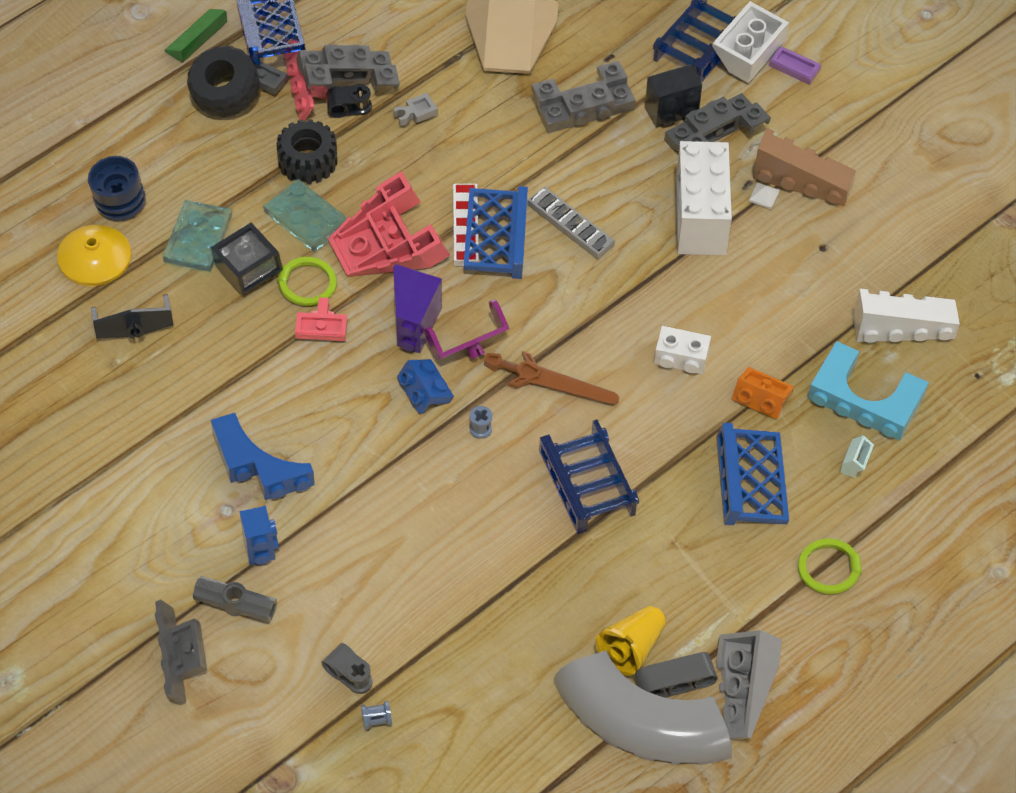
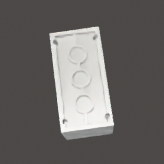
[676,141,732,255]

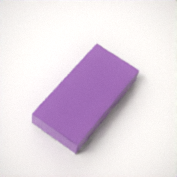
[769,46,821,85]

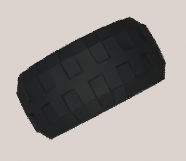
[187,46,260,117]

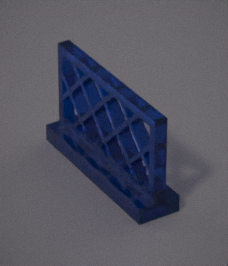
[236,0,306,66]

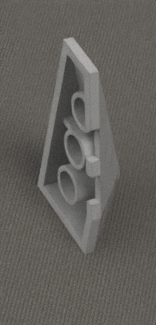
[716,630,782,740]

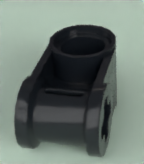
[326,84,372,118]

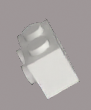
[654,326,711,374]

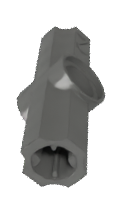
[193,576,277,622]

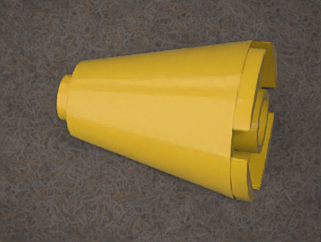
[595,606,666,676]

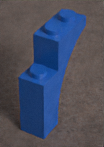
[211,413,315,500]

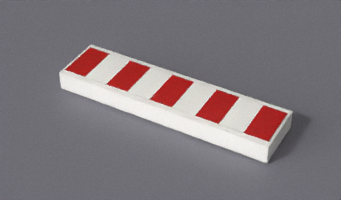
[453,184,479,266]

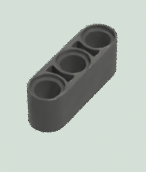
[634,652,718,698]

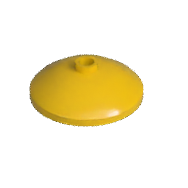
[57,225,131,286]

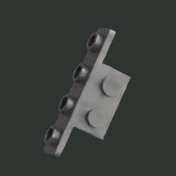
[155,599,207,705]

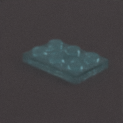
[263,179,347,252]
[163,200,232,272]

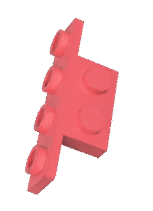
[282,37,328,121]

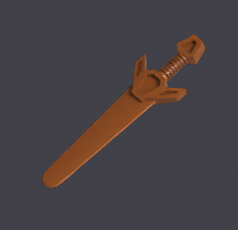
[484,351,619,405]

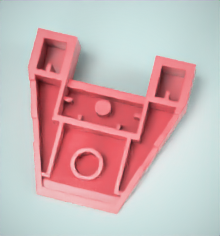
[328,171,450,277]

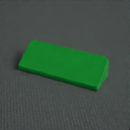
[165,9,228,63]

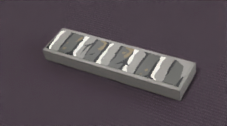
[528,186,615,259]

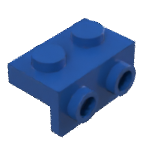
[397,359,454,414]

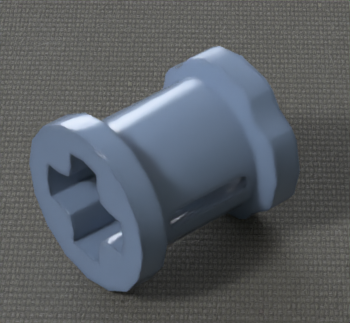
[469,406,493,439]
[361,701,392,730]

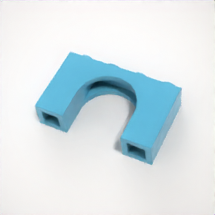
[808,341,929,441]

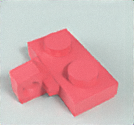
[295,297,348,341]

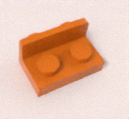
[732,367,794,419]

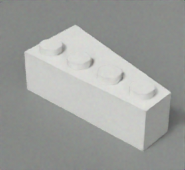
[853,289,960,343]

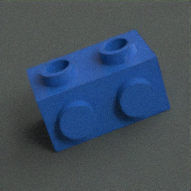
[239,506,279,565]

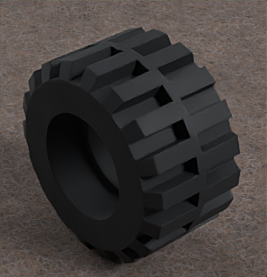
[276,119,338,184]

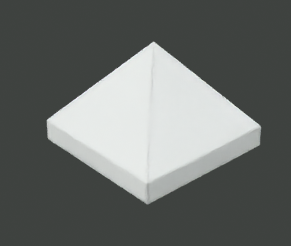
[749,182,780,209]

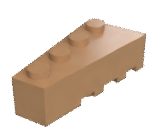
[753,128,856,206]

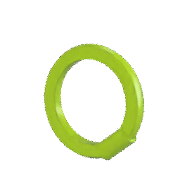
[277,257,337,306]
[798,538,862,594]

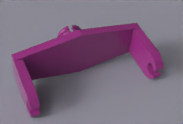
[424,299,510,361]

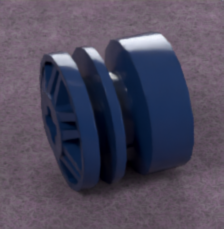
[88,156,146,221]

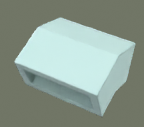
[840,435,874,478]

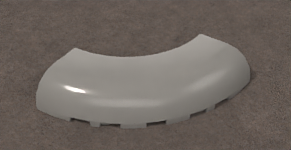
[554,651,732,765]

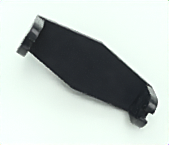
[91,294,173,339]

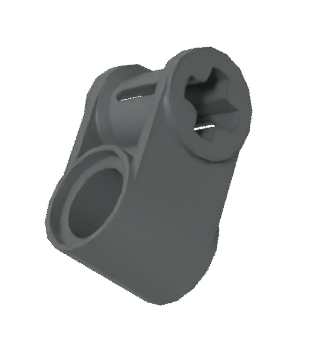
[321,643,373,694]

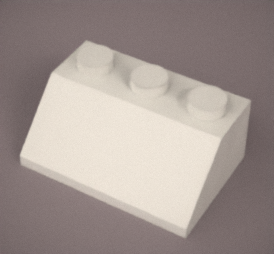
[712,1,789,83]

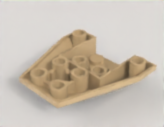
[466,0,558,74]

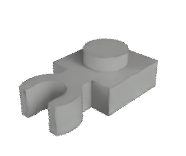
[393,93,438,126]

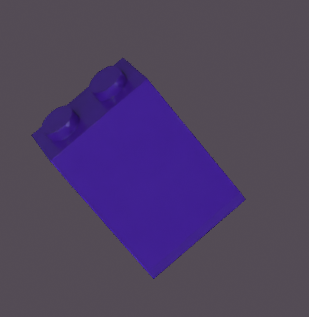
[393,264,442,353]

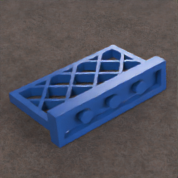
[463,186,528,279]
[716,423,789,525]

